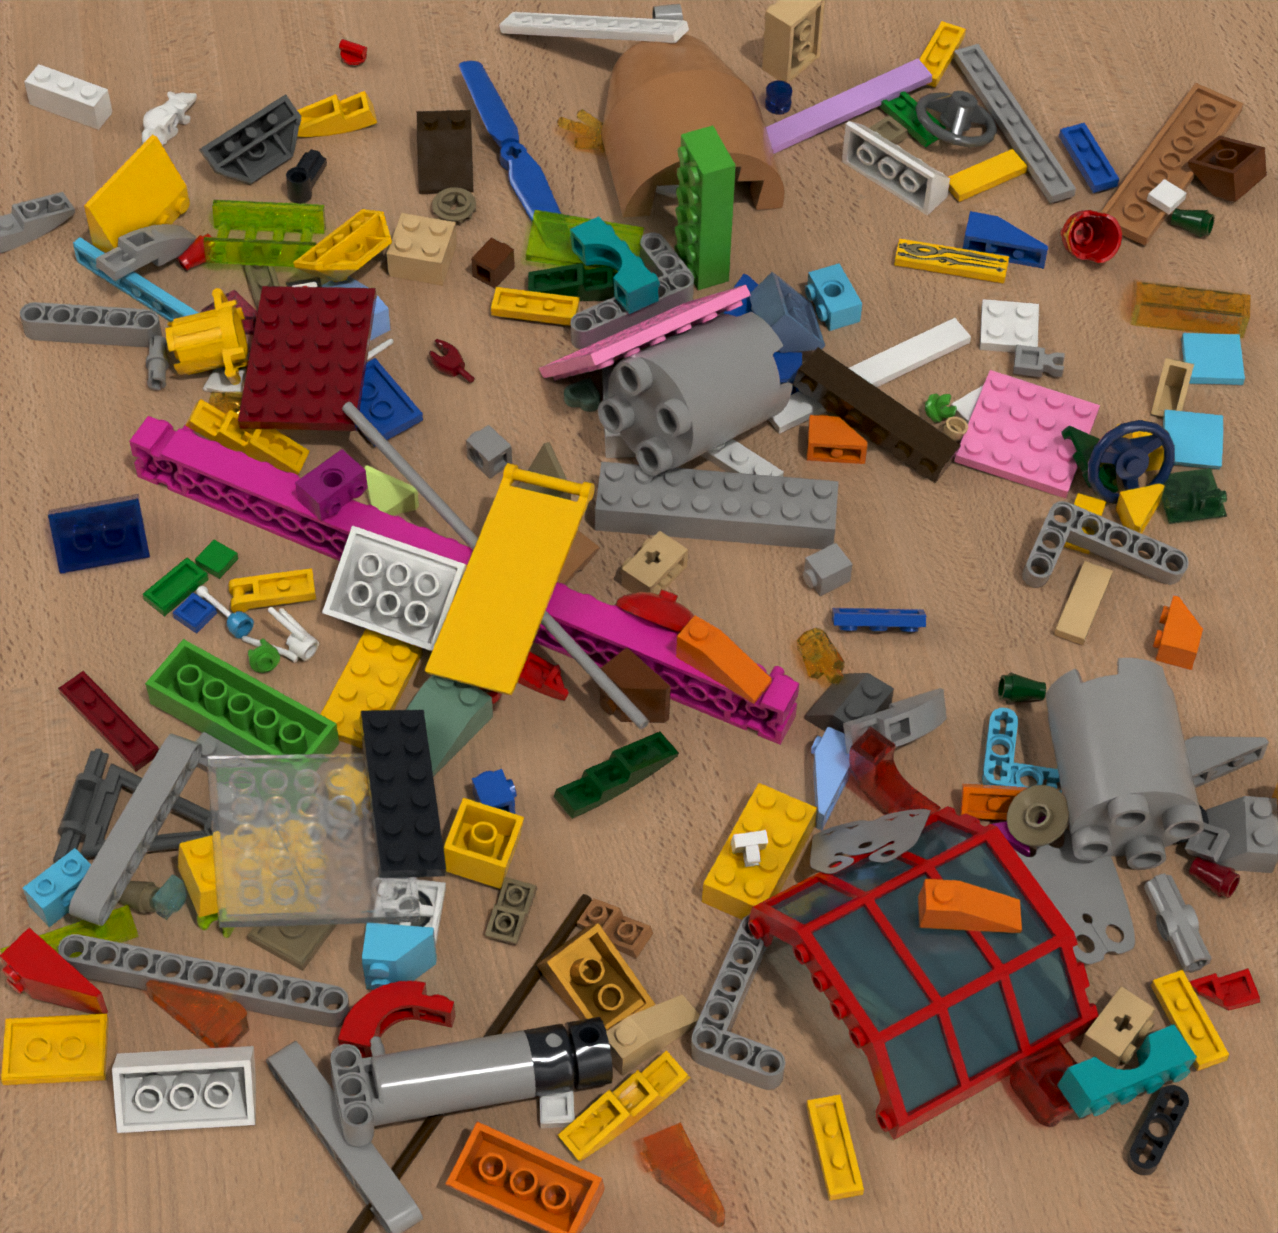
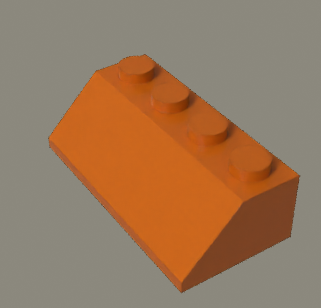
[446,1121,605,1233]

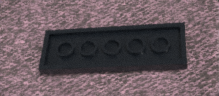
[359,710,446,878]

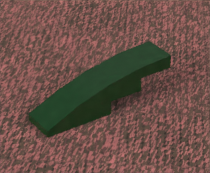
[528,263,618,301]
[554,731,679,819]

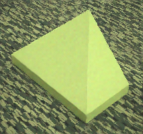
[364,465,419,515]

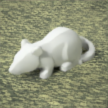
[142,92,197,146]

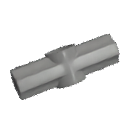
[1144,873,1212,973]

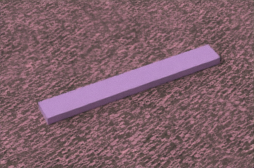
[766,59,932,153]

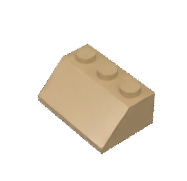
[762,0,825,85]

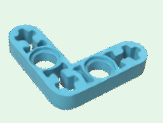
[982,708,1062,793]

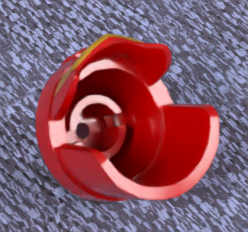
[1060,210,1122,263]

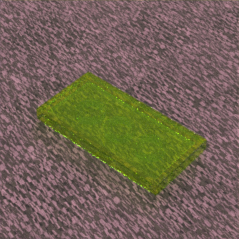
[525,210,644,273]

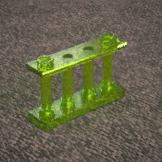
[203,200,326,267]

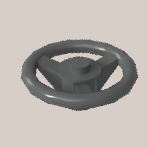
[915,91,997,148]

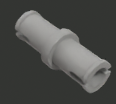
[146,336,169,390]

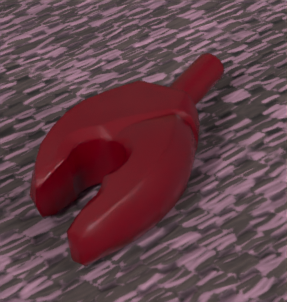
[429,339,475,383]

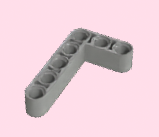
[571,232,694,349]
[1022,501,1189,588]
[691,914,785,1090]

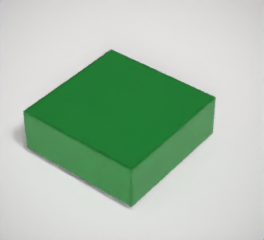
[195,539,239,579]

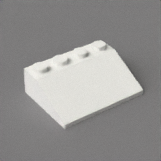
[322,526,466,651]

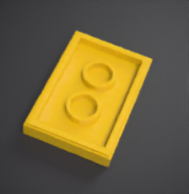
[1,1014,109,1085]

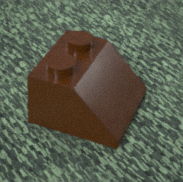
[1188,136,1267,202]
[599,648,671,723]

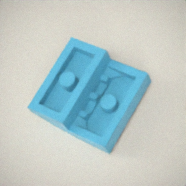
[1163,409,1223,470]

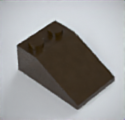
[416,110,474,194]

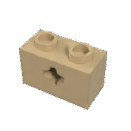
[621,531,688,595]
[1080,986,1155,1068]

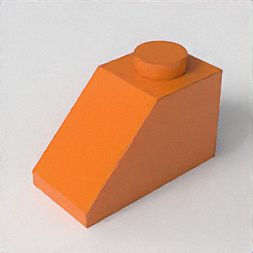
[807,415,867,464]

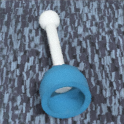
[196,586,254,638]

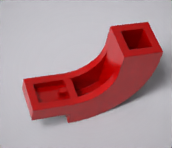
[338,981,456,1058]

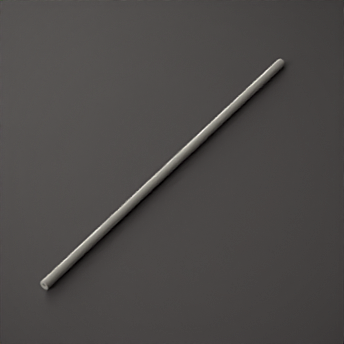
[342,402,649,729]

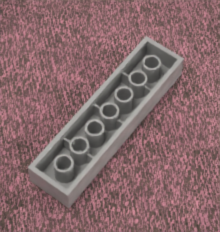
[595,462,839,549]

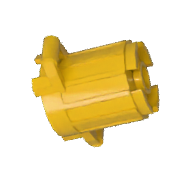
[165,288,249,385]

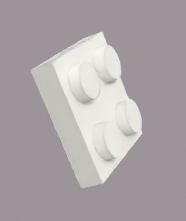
[980,299,1039,353]

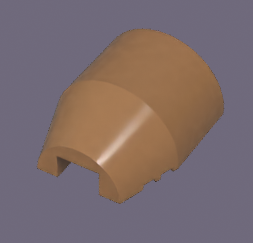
[601,34,785,218]

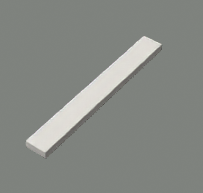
[499,12,689,43]
[768,318,971,434]

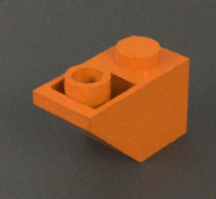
[1153,595,1203,670]

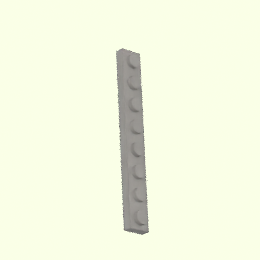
[954,44,1076,204]

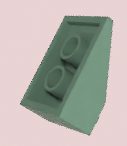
[406,675,493,777]

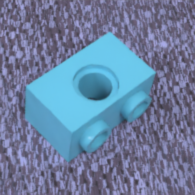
[805,263,862,331]
[23,848,91,927]

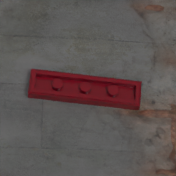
[58,671,159,772]

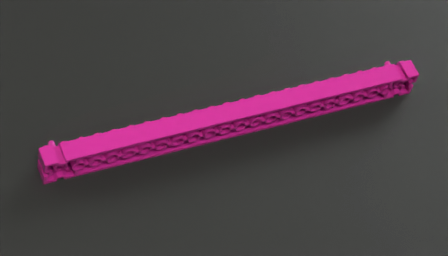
[129,416,799,745]

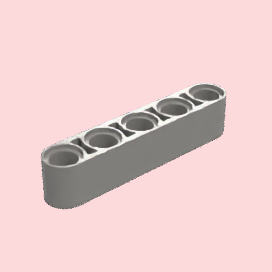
[20,302,162,347]

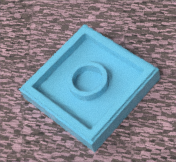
[1181,333,1245,385]

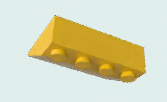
[84,134,190,253]

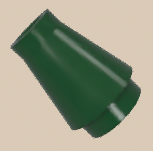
[1171,208,1215,237]
[998,672,1046,703]

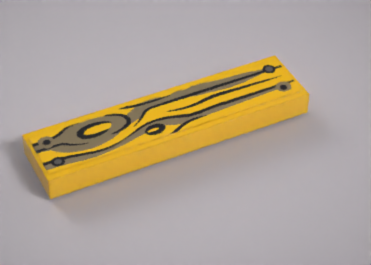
[894,238,1009,283]

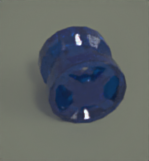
[765,80,793,115]

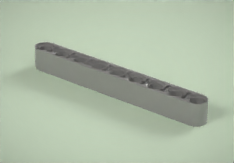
[58,934,350,1027]

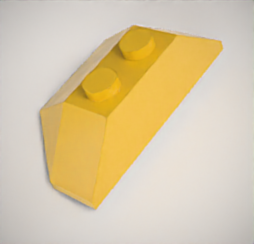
[293,209,392,282]

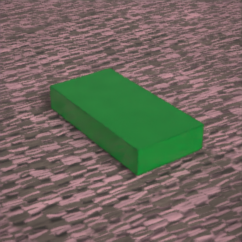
[142,557,209,617]

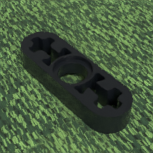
[1127,1085,1189,1176]

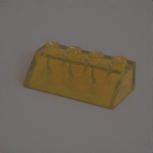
[1130,279,1251,338]

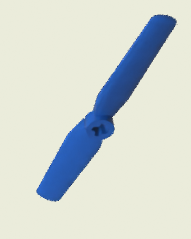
[458,61,571,250]

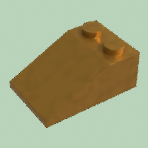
[537,923,656,1031]

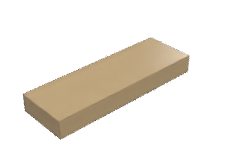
[1054,561,1113,645]

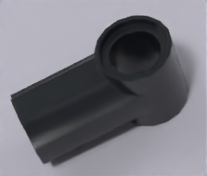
[286,149,327,204]

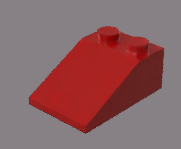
[0,927,108,1014]

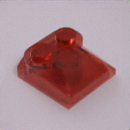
[1009,1043,1077,1127]

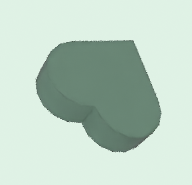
[564,378,601,412]

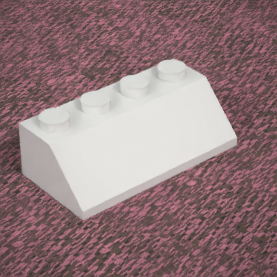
[842,121,950,215]
[112,1046,256,1133]

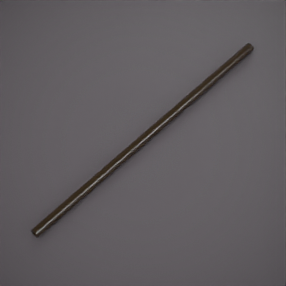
[347,894,592,1233]

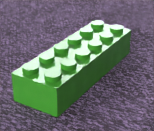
[674,125,736,290]
[145,639,339,788]

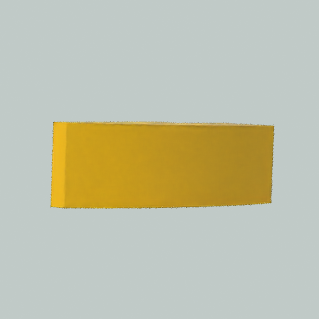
[297,91,378,137]

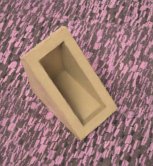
[1151,358,1194,417]

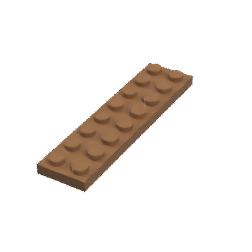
[1100,83,1244,246]

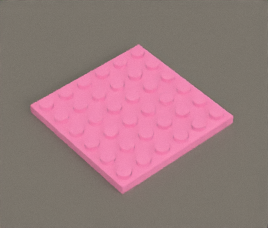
[539,285,751,381]

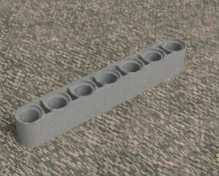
[69,734,202,926]
[266,1041,423,1233]

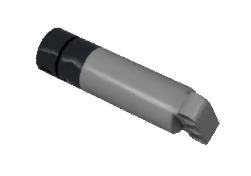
[330,1017,613,1146]

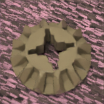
[432,188,476,223]

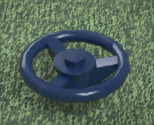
[1088,420,1175,504]

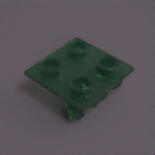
[1154,468,1227,524]

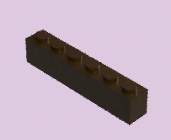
[793,347,961,483]

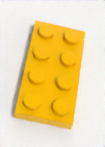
[320,629,423,749]

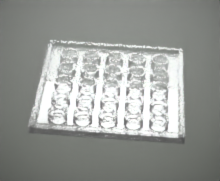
[207,754,421,928]

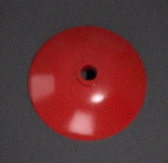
[615,589,694,632]

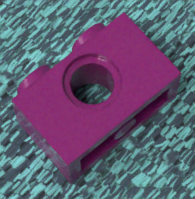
[295,449,368,522]

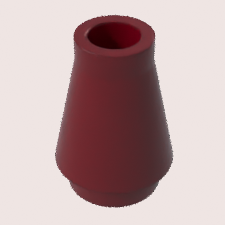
[1189,857,1240,898]

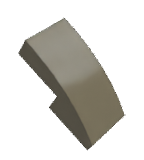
[485,877,537,945]

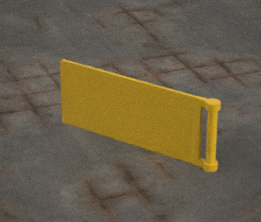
[425,463,595,695]

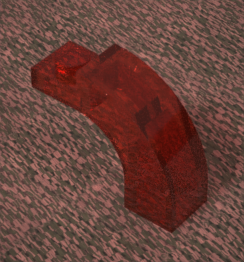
[849,726,941,821]

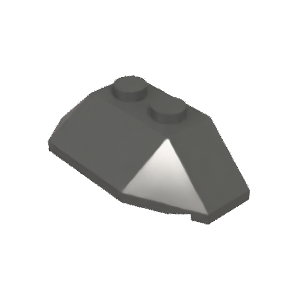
[199,94,301,185]

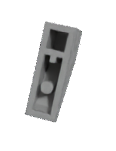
[1185,736,1269,788]

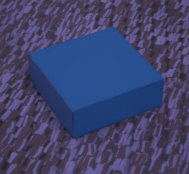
[173,593,217,634]

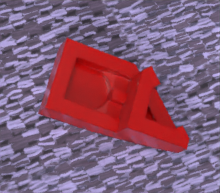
[518,651,569,701]
[1189,968,1260,1011]

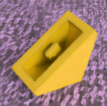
[1116,483,1165,534]

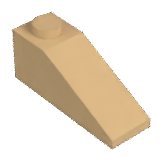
[606,994,700,1076]

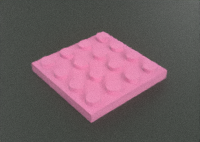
[954,370,1100,499]

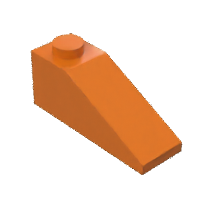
[676,615,772,704]
[918,879,1022,933]

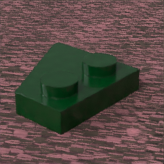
[1061,425,1118,493]

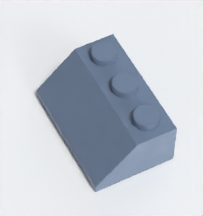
[749,272,825,353]

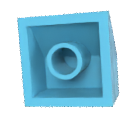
[362,923,437,990]

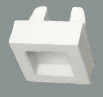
[731,830,768,867]

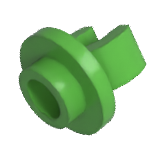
[925,393,957,423]
[248,638,280,673]

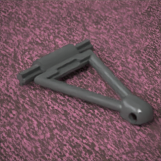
[53,748,251,863]

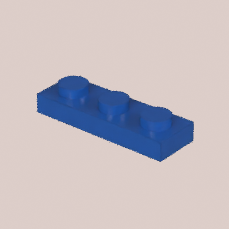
[1059,123,1119,193]
[832,608,926,632]

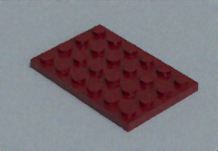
[238,286,377,431]

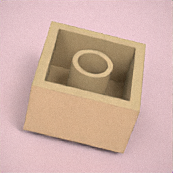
[387,213,457,286]

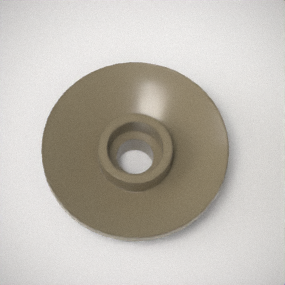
[1007,785,1069,847]

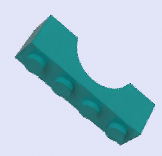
[570,216,660,314]
[1057,1024,1197,1119]

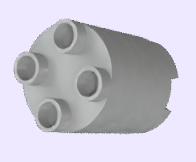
[598,312,792,476]
[1046,658,1204,870]

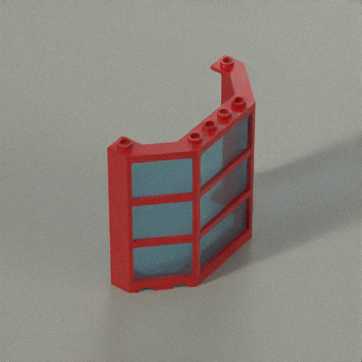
[748,806,1099,1140]

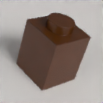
[471,237,515,289]

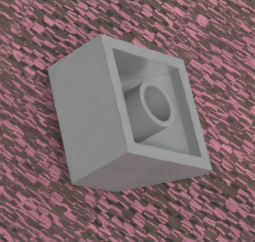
[1206,796,1278,873]

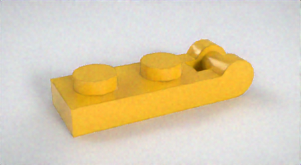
[228,568,316,613]

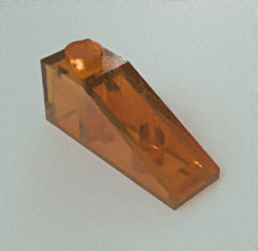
[145,980,250,1048]
[639,1122,726,1228]

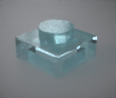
[152,874,187,920]

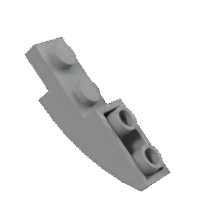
[0,192,75,253]
[96,224,197,281]
[843,688,947,756]

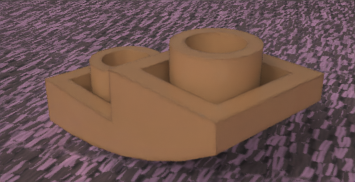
[557,530,600,585]
[577,898,653,958]

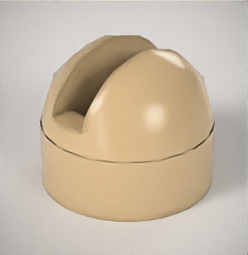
[943,416,968,442]

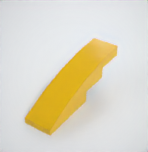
[185,399,310,475]
[558,1050,690,1162]

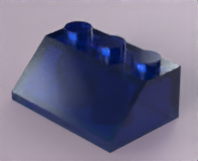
[48,494,150,574]

